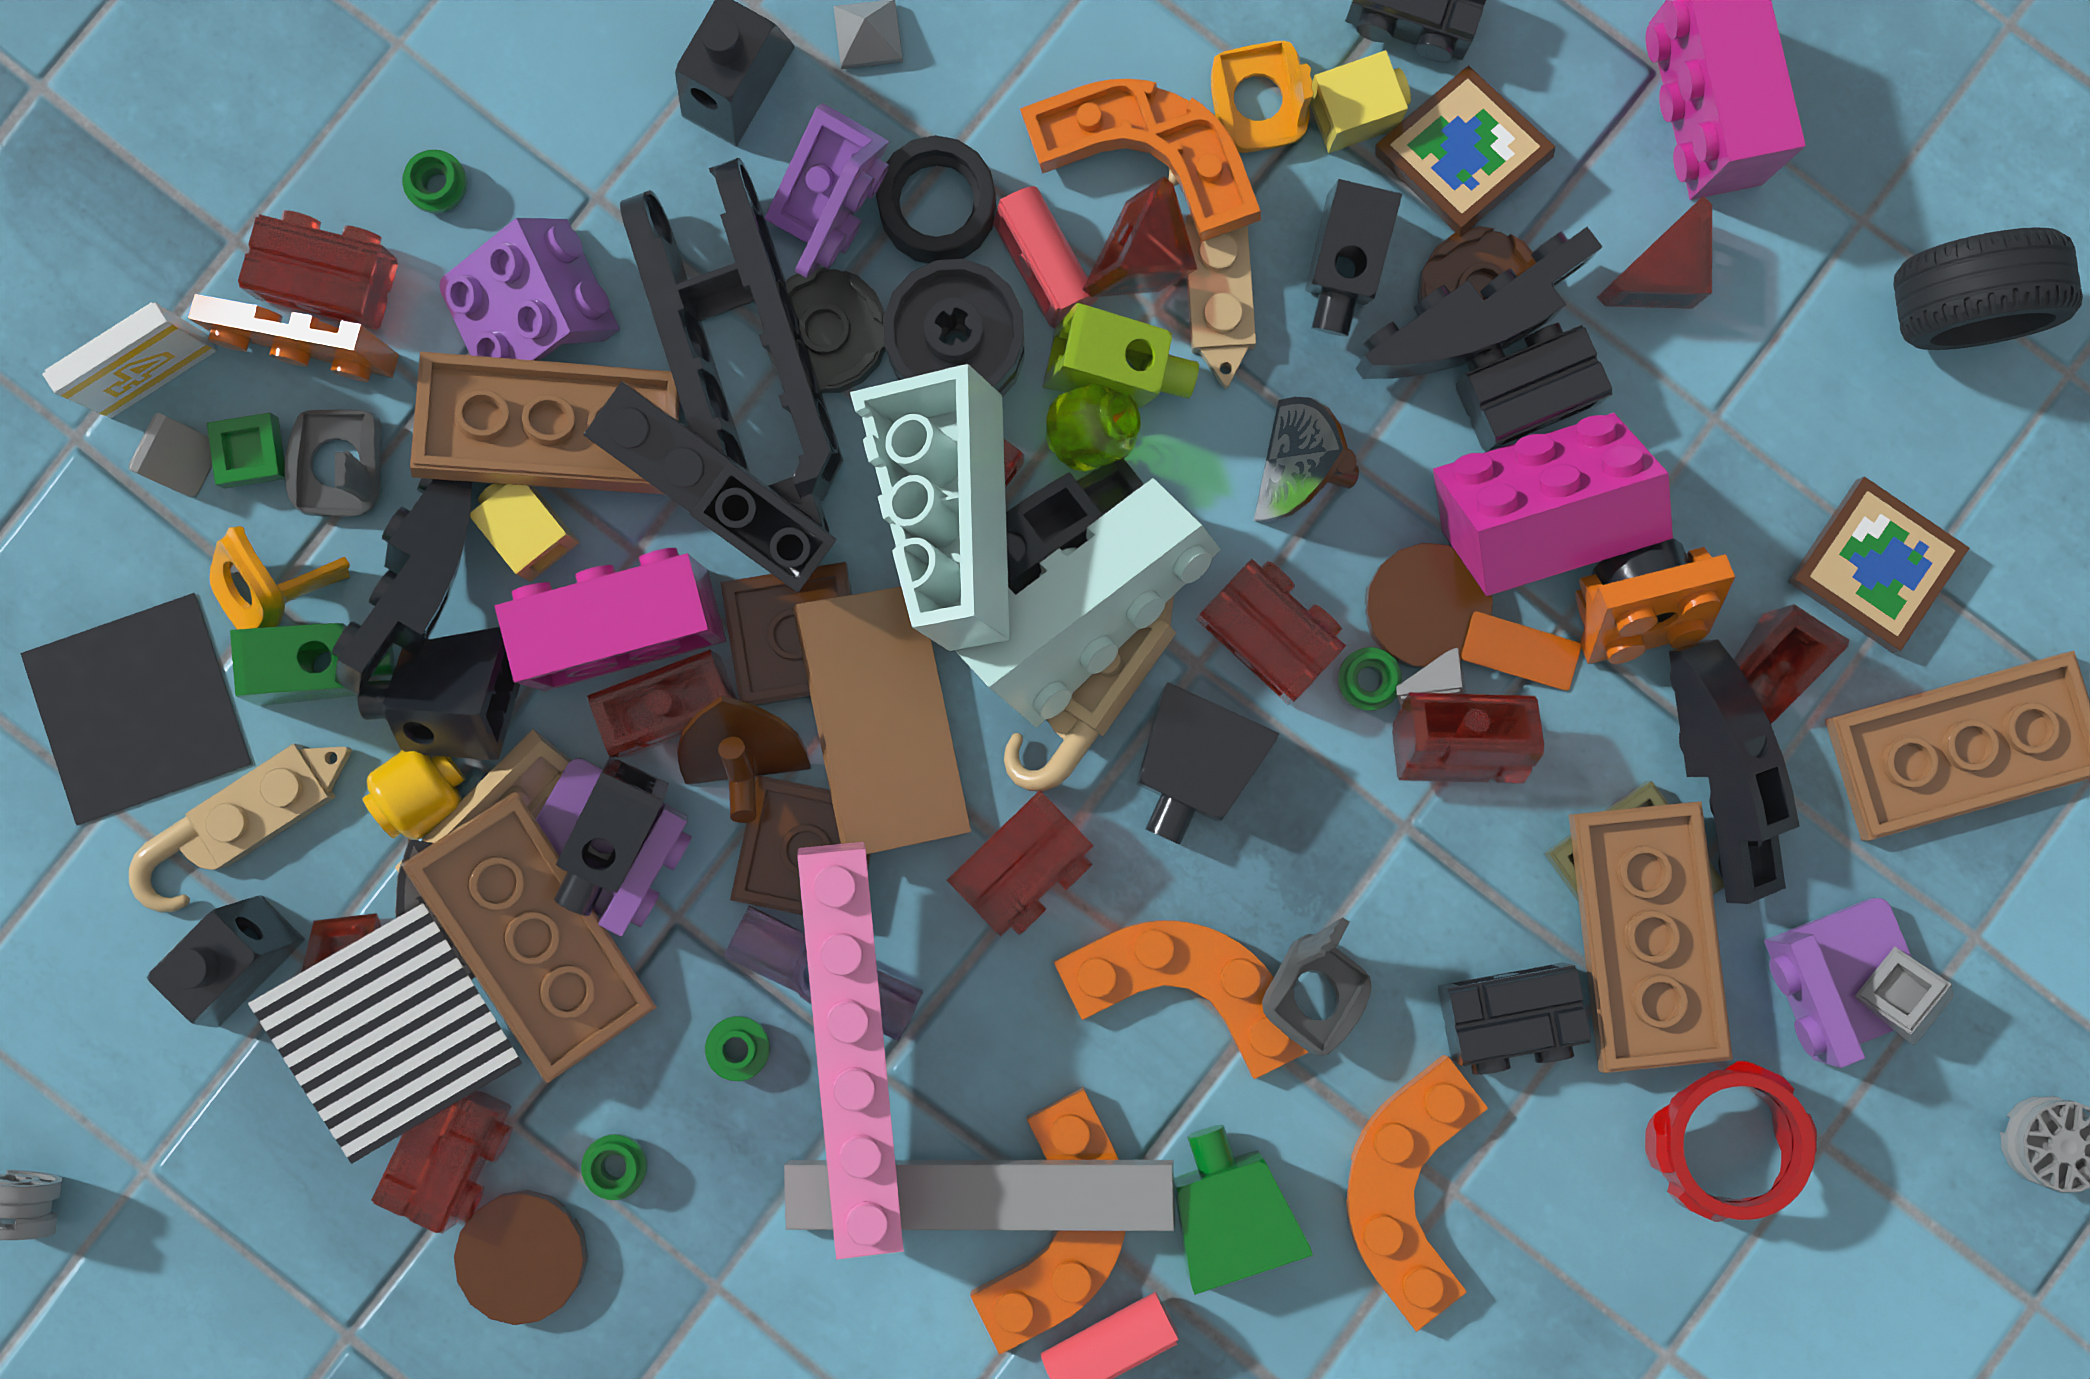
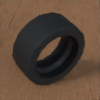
[876,135,997,263]

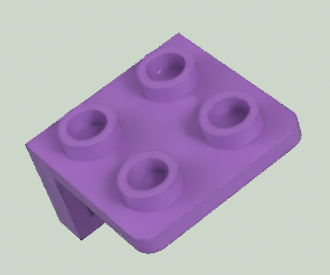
[764,103,890,278]
[440,218,620,361]
[536,758,692,937]
[1764,898,1911,1068]

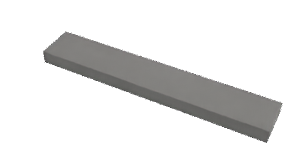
[784,1160,1175,1231]

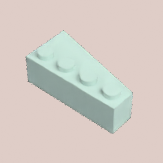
[850,364,1010,651]
[955,478,1221,728]

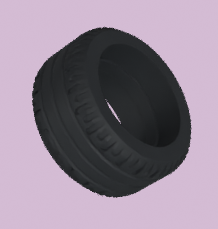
[1893,227,2083,350]

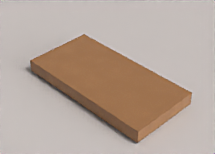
[410,351,680,495]
[792,587,971,854]
[1825,651,2090,841]
[400,792,657,1084]
[1569,801,1733,1073]

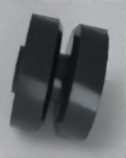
[883,259,1025,398]

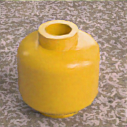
[362,750,465,840]

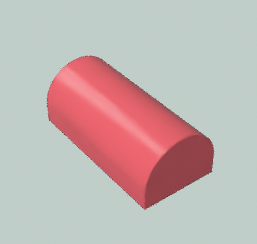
[993,186,1098,328]
[1041,1291,1179,1379]

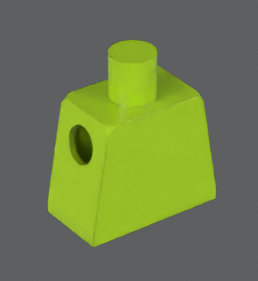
[1042,303,1199,408]

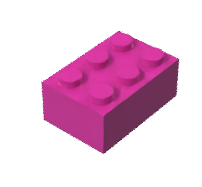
[1645,0,1806,200]
[1433,413,1673,596]
[494,548,727,691]

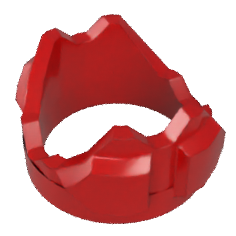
[1645,1060,1817,1222]

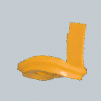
[1211,41,1314,153]
[209,526,350,629]

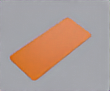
[1461,611,1581,691]

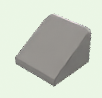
[128,412,212,497]
[1396,648,1468,724]
[1855,947,1953,1045]

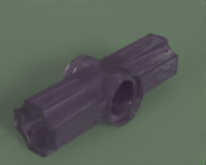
[723,905,923,1042]

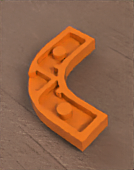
[1020,78,1261,242]
[1053,920,1308,1079]
[1345,1055,1488,1332]
[970,1087,1126,1355]

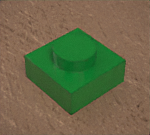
[207,412,285,489]

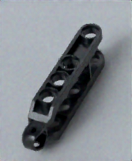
[620,158,844,533]

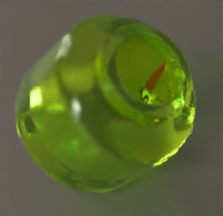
[1045,383,1141,472]

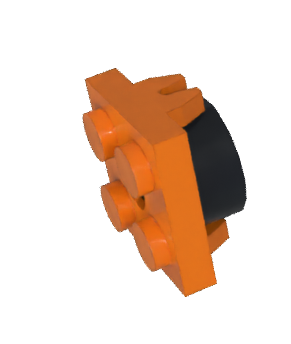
[1575,539,1735,664]

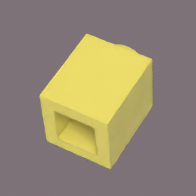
[1309,50,1411,154]
[470,483,580,582]

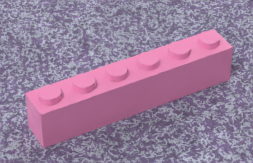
[797,842,904,1260]

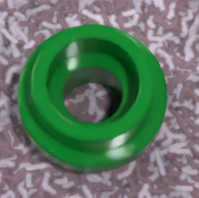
[402,150,467,214]
[1337,647,1402,711]
[705,1016,770,1081]
[581,1134,647,1200]

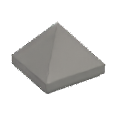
[834,0,903,69]

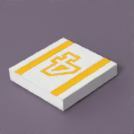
[42,302,217,419]

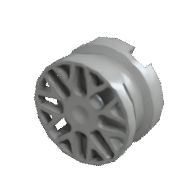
[2000,1096,2090,1192]
[0,1170,62,1240]

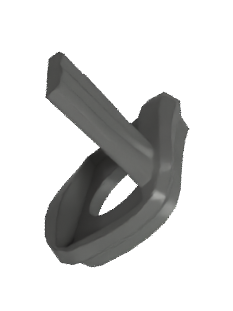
[285,410,381,517]
[1262,918,1372,1056]

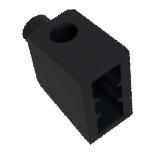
[675,0,795,147]
[1305,179,1402,337]
[357,627,521,760]
[1137,682,1279,845]
[554,756,669,916]
[146,895,306,1028]

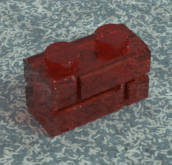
[238,210,398,330]
[1196,559,1346,705]
[587,650,737,759]
[1392,692,1544,783]
[947,790,1094,937]
[371,1090,513,1234]

